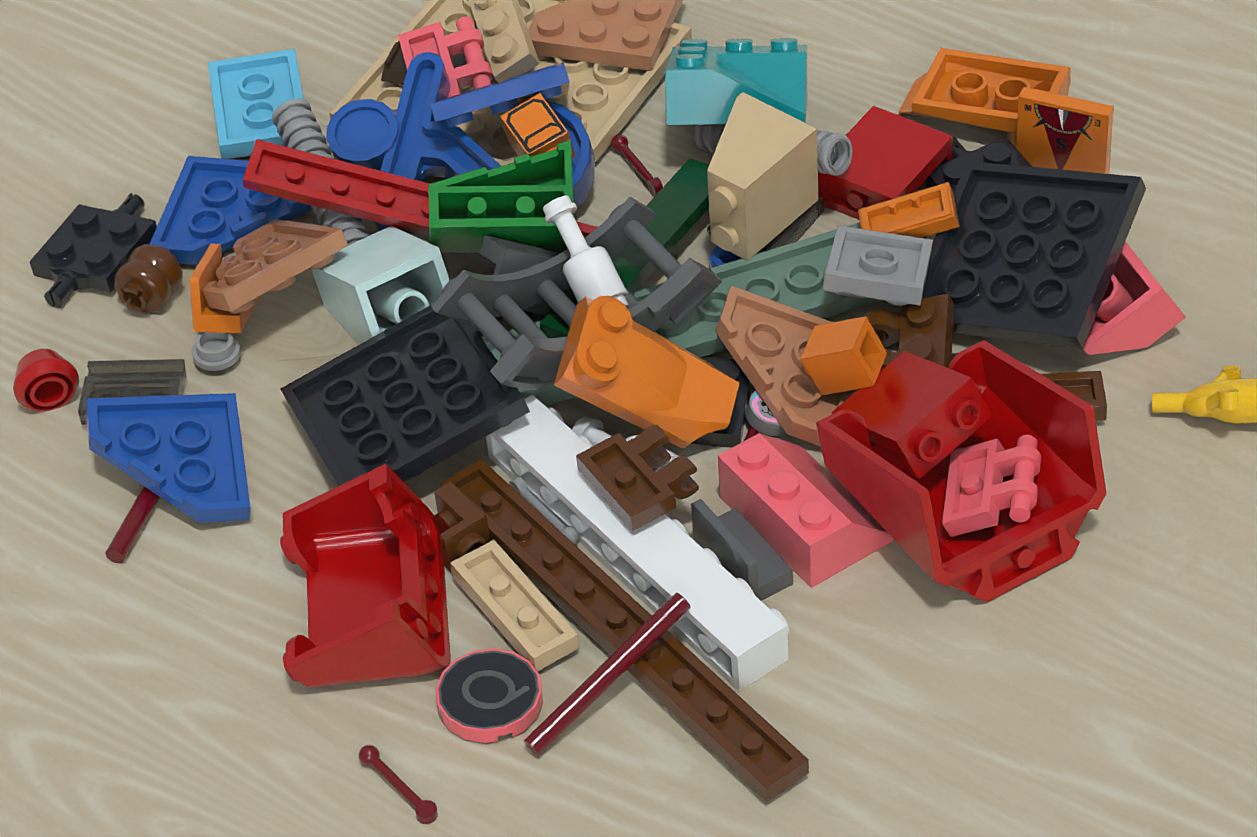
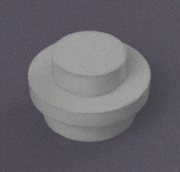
[192,332,241,371]

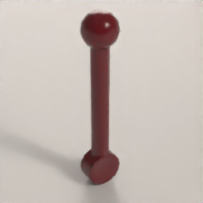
[611,134,663,197]
[358,745,438,824]

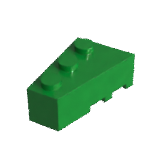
[428,140,574,253]

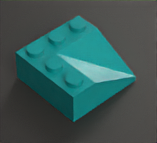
[665,38,808,125]

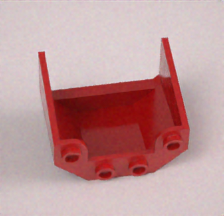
[816,340,1107,602]

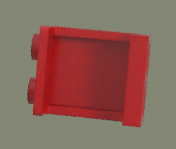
[816,106,953,220]
[831,351,991,478]

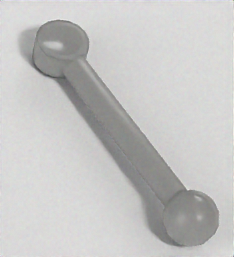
[509,476,579,544]

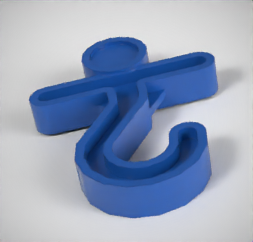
[326,52,595,234]

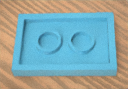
[208,49,303,159]

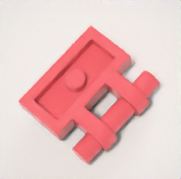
[398,17,494,98]
[942,435,1041,537]

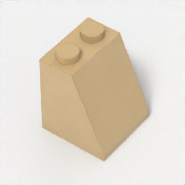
[707,92,818,261]

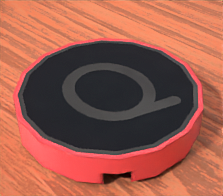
[436,648,543,743]

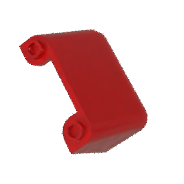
[280,464,451,687]

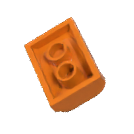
[898,48,1071,146]
[554,296,739,449]

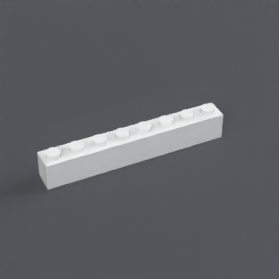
[486,394,789,692]

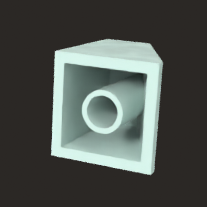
[312,226,450,345]

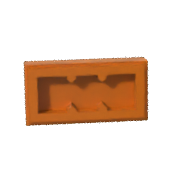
[858,182,959,238]

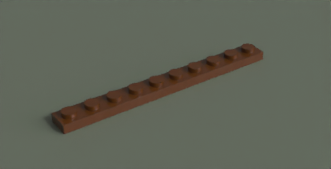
[440,459,809,802]

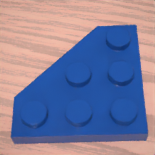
[430,62,569,128]
[150,156,312,265]
[86,393,250,523]

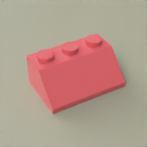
[1083,241,1186,355]
[718,433,893,588]

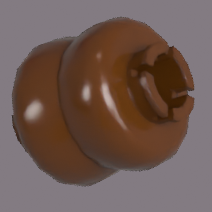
[114,244,183,313]

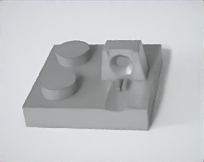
[823,226,933,305]

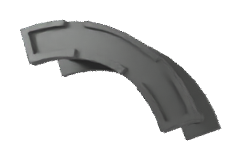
[431,197,723,390]

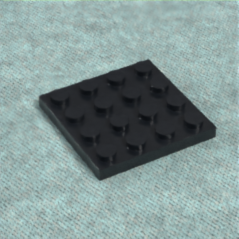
[922,161,1146,349]
[280,303,530,486]

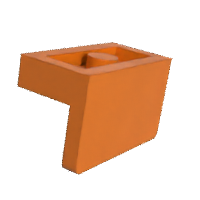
[190,243,262,333]

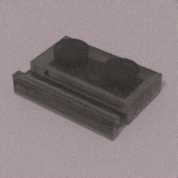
[78,359,187,425]

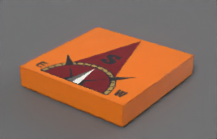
[1016,87,1114,174]

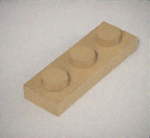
[469,0,540,83]
[450,540,580,671]

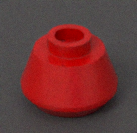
[13,349,79,411]

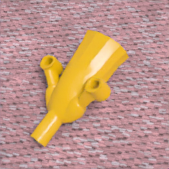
[1152,365,1257,424]

